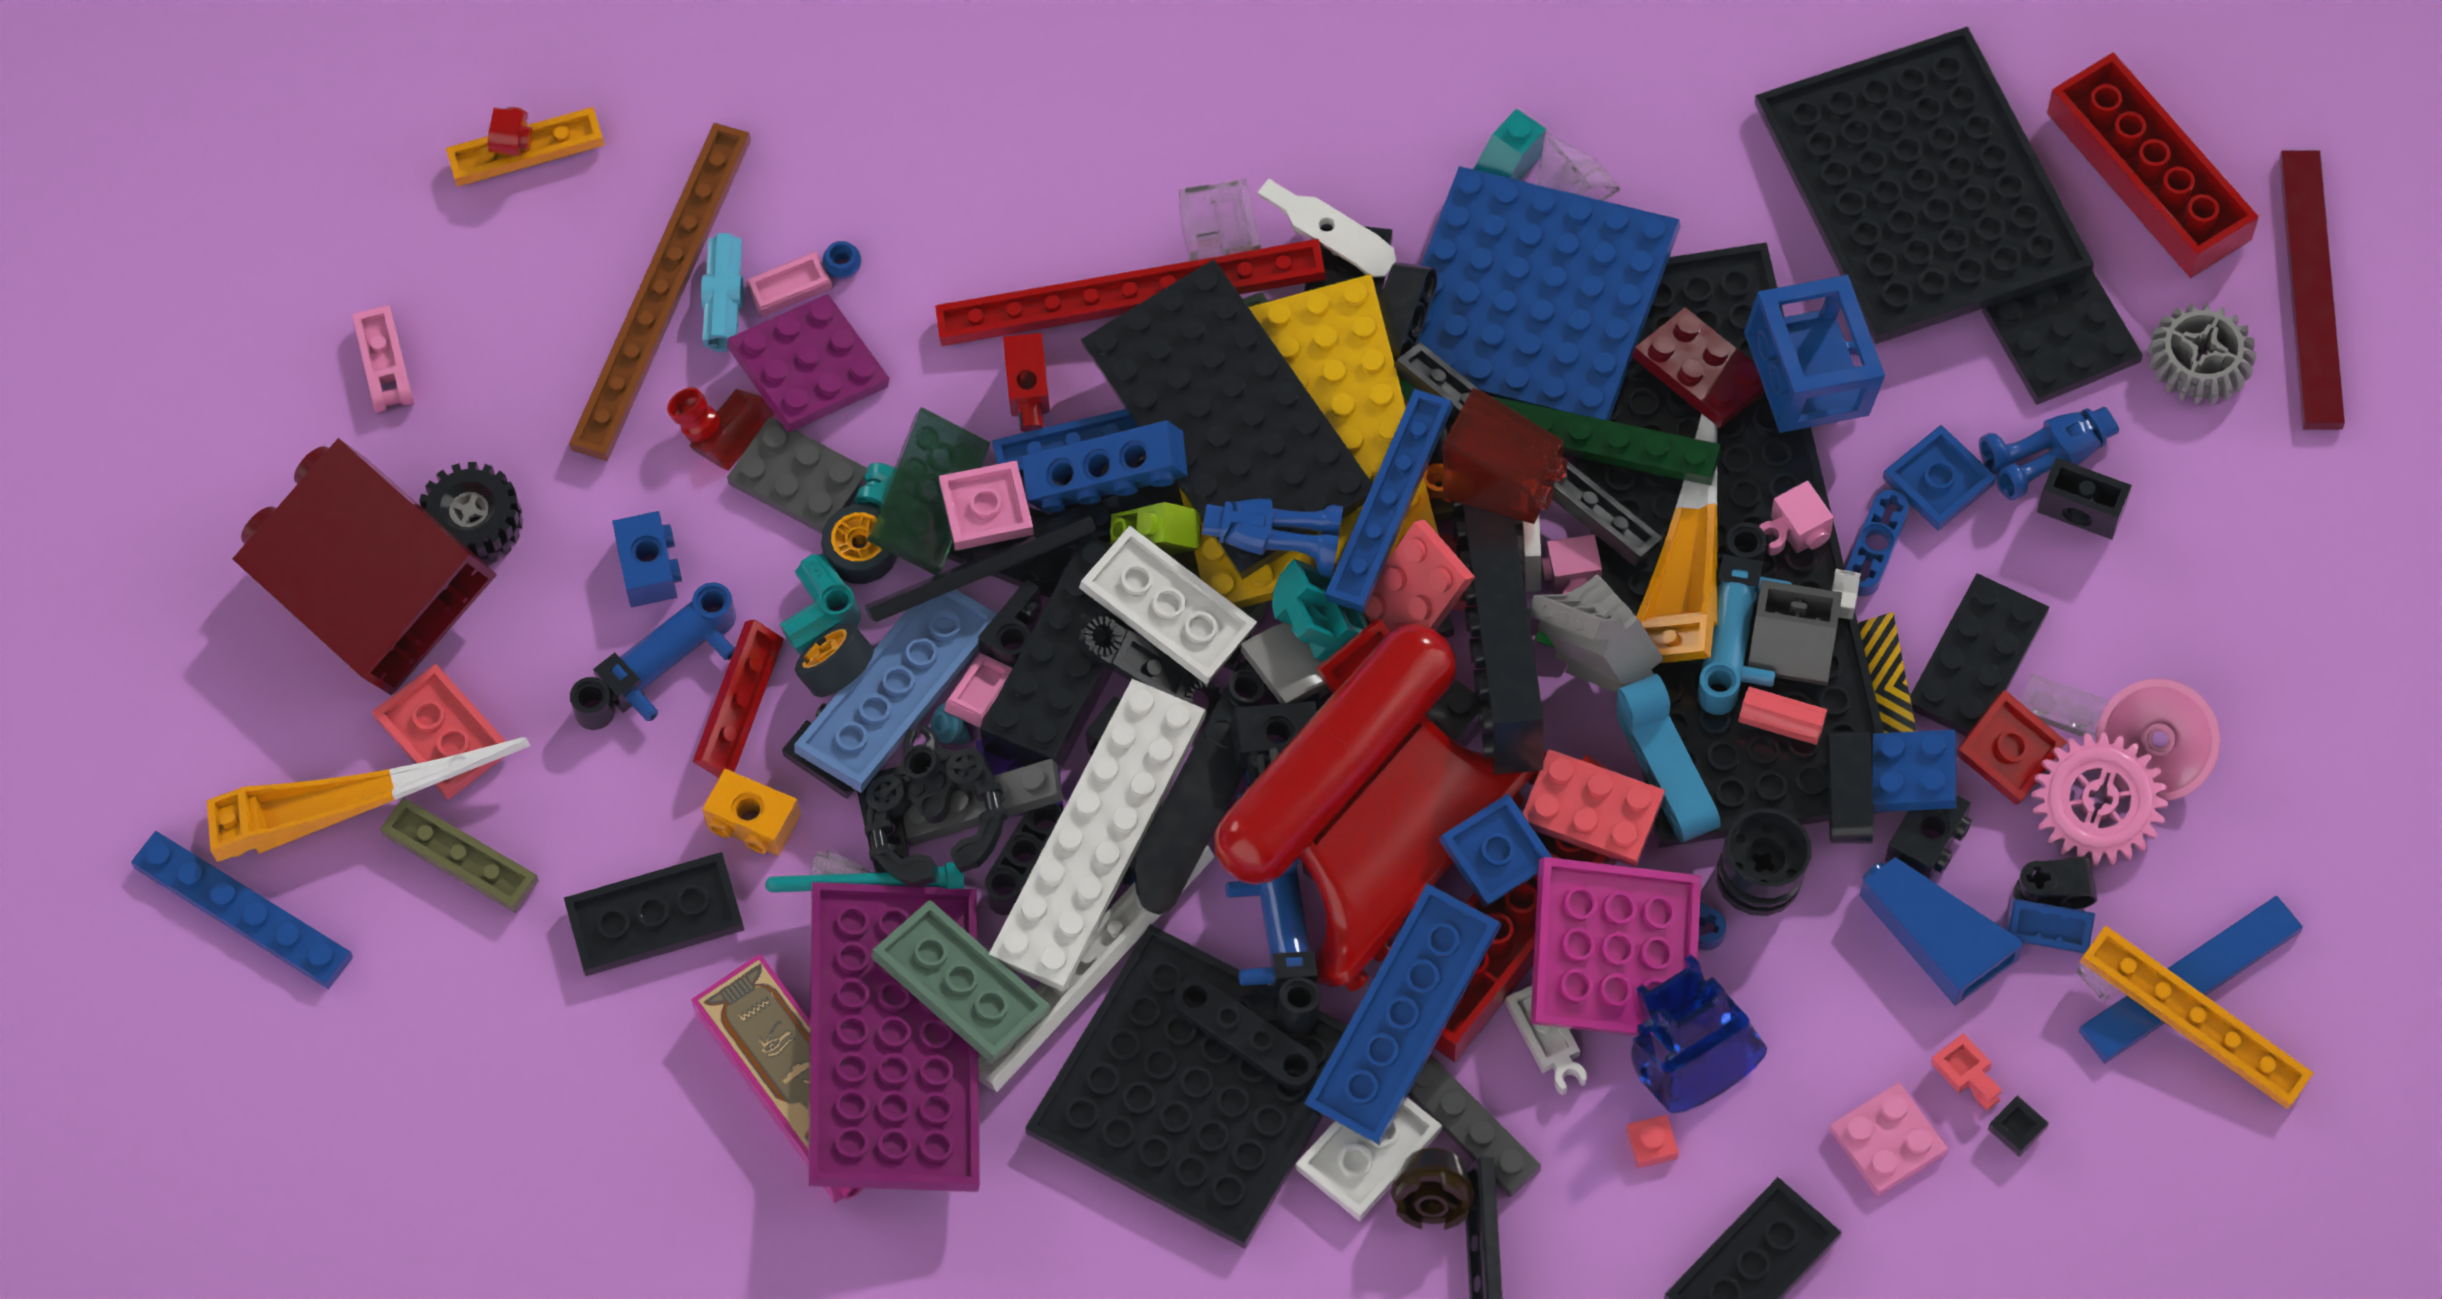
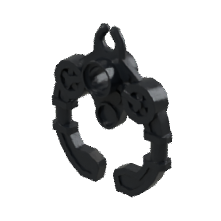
[864,725,1009,888]

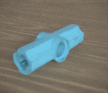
[701,233,744,352]

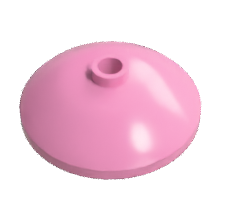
[2096,679,2220,801]

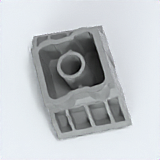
[1528,574,1664,693]

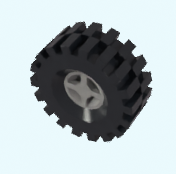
[419,462,523,564]

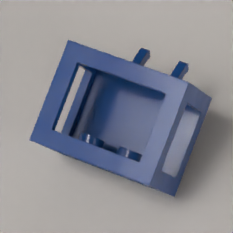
[1744,275,1885,433]

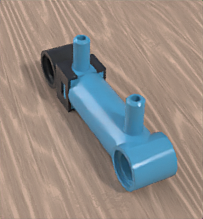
[1697,522,1792,715]

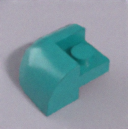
[1272,559,1368,661]

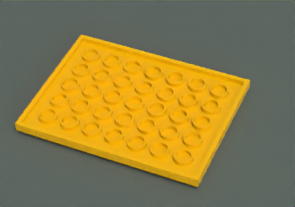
[1180,274,1439,608]

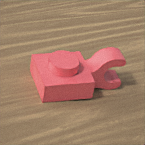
[1931,1033,2002,1111]

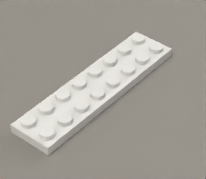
[989,679,1206,992]

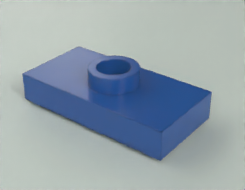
[2006,898,2096,954]

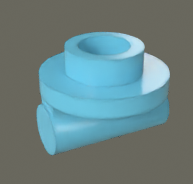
[931,703,971,745]

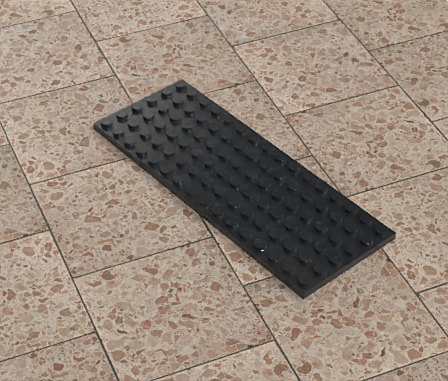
[1574,242,1884,848]

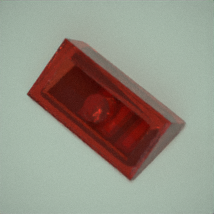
[689,389,774,470]

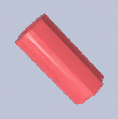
[1738,687,1827,745]

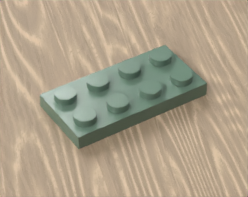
[871,900,1051,1064]

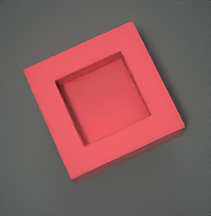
[1626,1115,1679,1168]

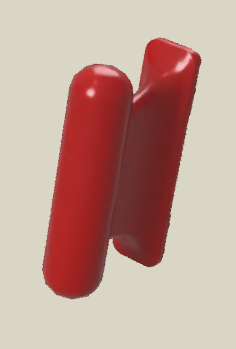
[1214,623,1546,992]

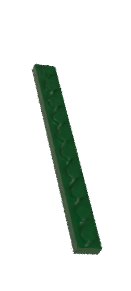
[1398,377,1721,486]

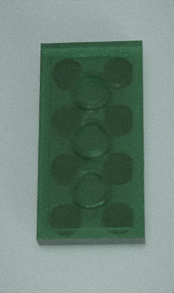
[866,407,991,576]

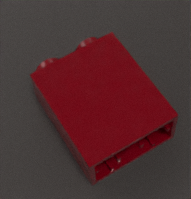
[232,438,497,696]

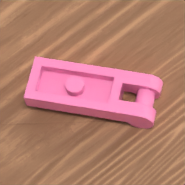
[352,305,414,413]

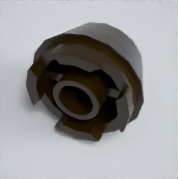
[1390,1148,1475,1230]

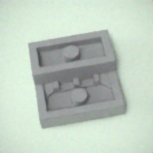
[1241,622,1331,704]

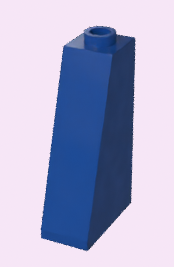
[1860,857,2023,1006]

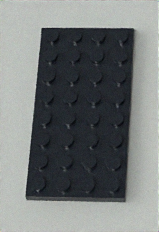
[1080,259,1373,580]

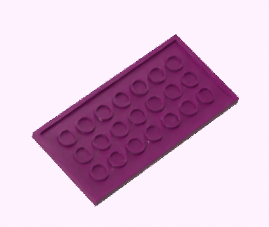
[808,882,980,1192]

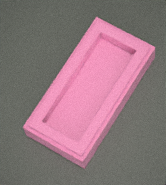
[745,252,832,317]
[944,653,1012,728]

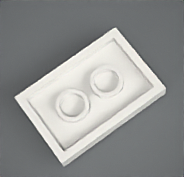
[1296,1097,1442,1221]

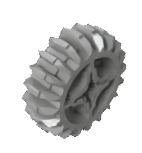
[2148,302,2256,406]

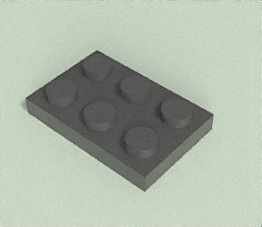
[727,417,867,534]

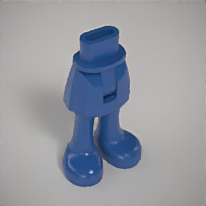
[1979,407,2119,501]
[1202,499,1343,577]

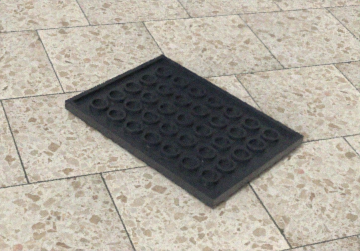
[1755,26,2094,344]

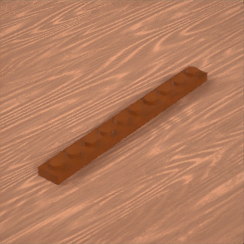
[569,122,751,462]

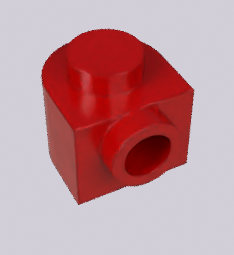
[488,107,533,157]

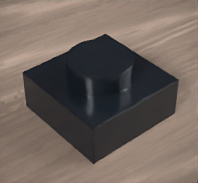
[1988,1095,2049,1157]

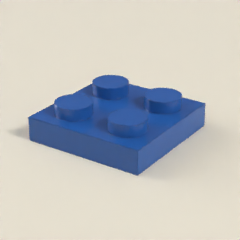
[1882,425,1997,531]
[1872,729,1957,812]
[1438,793,1552,908]

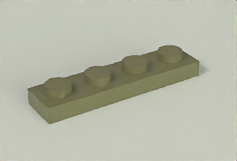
[380,797,539,913]

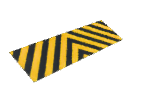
[1858,612,1916,733]

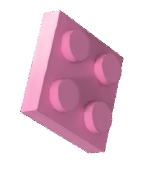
[939,460,1034,551]
[1829,1082,1948,1197]

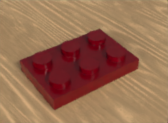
[1632,307,1765,428]

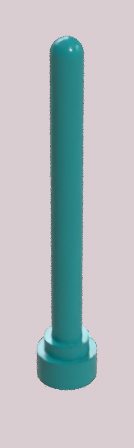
[765,862,964,893]

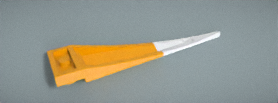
[1636,414,1718,663]
[206,737,530,862]

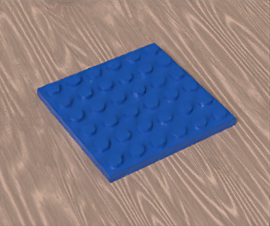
[1398,166,1681,421]

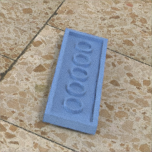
[794,589,997,793]

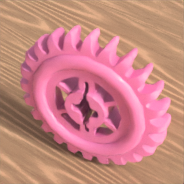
[2031,732,2168,867]

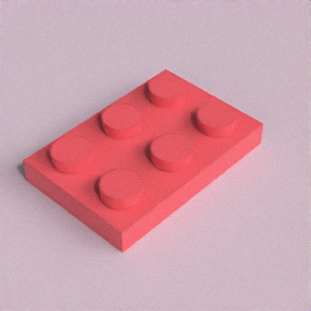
[1363,519,1475,632]
[372,663,506,801]
[1522,749,1665,867]

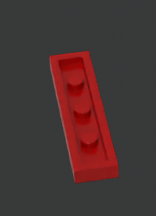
[692,619,784,778]

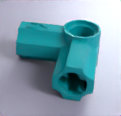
[779,553,861,655]

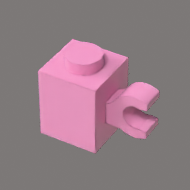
[1759,480,1834,555]
[1541,534,1602,594]

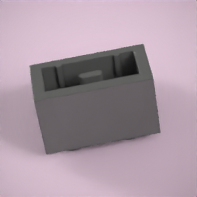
[1748,580,1842,686]

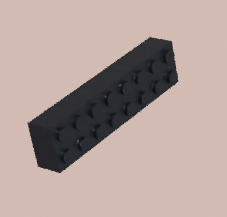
[1452,469,1544,774]

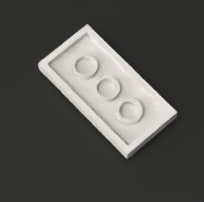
[1079,526,1257,685]

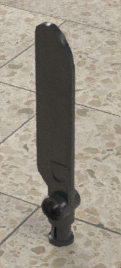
[1134,659,1268,915]

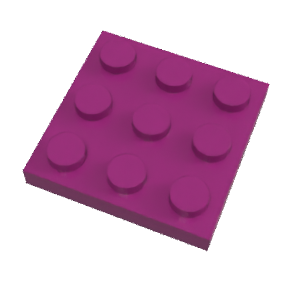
[727,294,889,433]

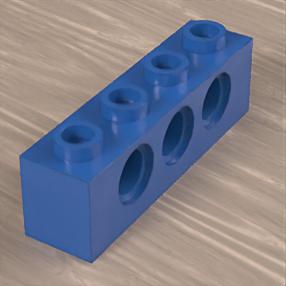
[1022,420,1188,513]

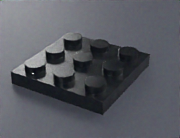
[1982,272,2143,405]

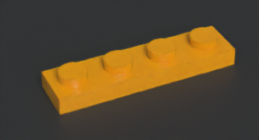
[446,107,605,187]

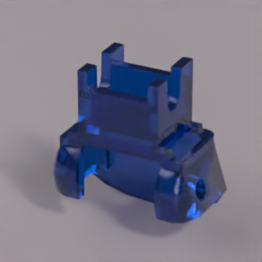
[1631,954,1768,1114]

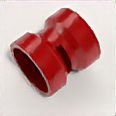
[667,387,720,442]

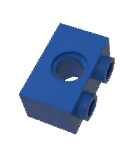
[612,511,682,608]

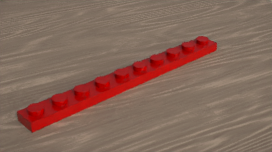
[935,239,1326,346]

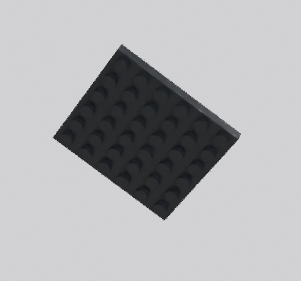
[1025,924,1348,1249]

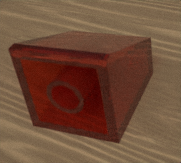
[1443,388,1568,524]

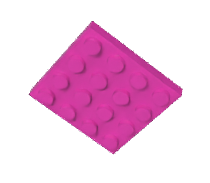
[1530,857,1701,1042]

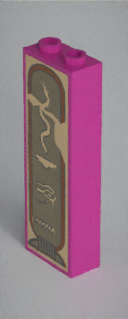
[691,954,864,1203]

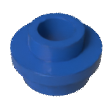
[822,241,861,279]

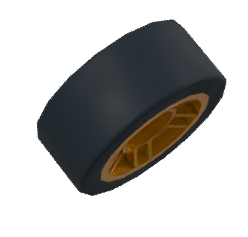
[821,504,898,584]
[795,623,874,697]

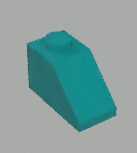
[1474,108,1547,180]

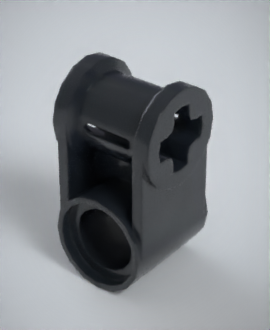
[2013,857,2097,909]

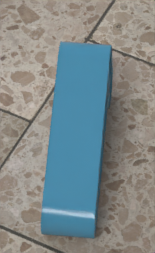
[1616,674,1721,843]

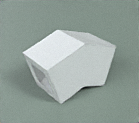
[1832,569,1861,620]

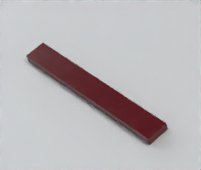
[2279,150,2345,429]

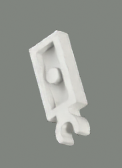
[1505,986,1587,1095]

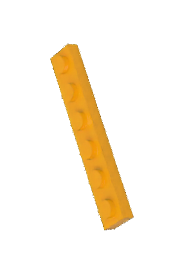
[2079,925,2314,1110]

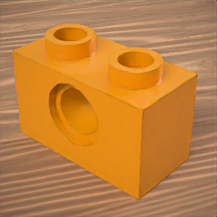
[702,768,801,856]

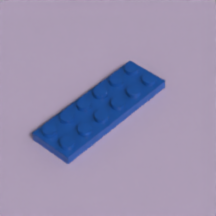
[1305,884,1502,1146]

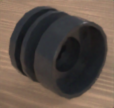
[1716,808,1811,916]

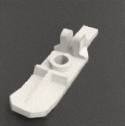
[1257,178,1396,278]

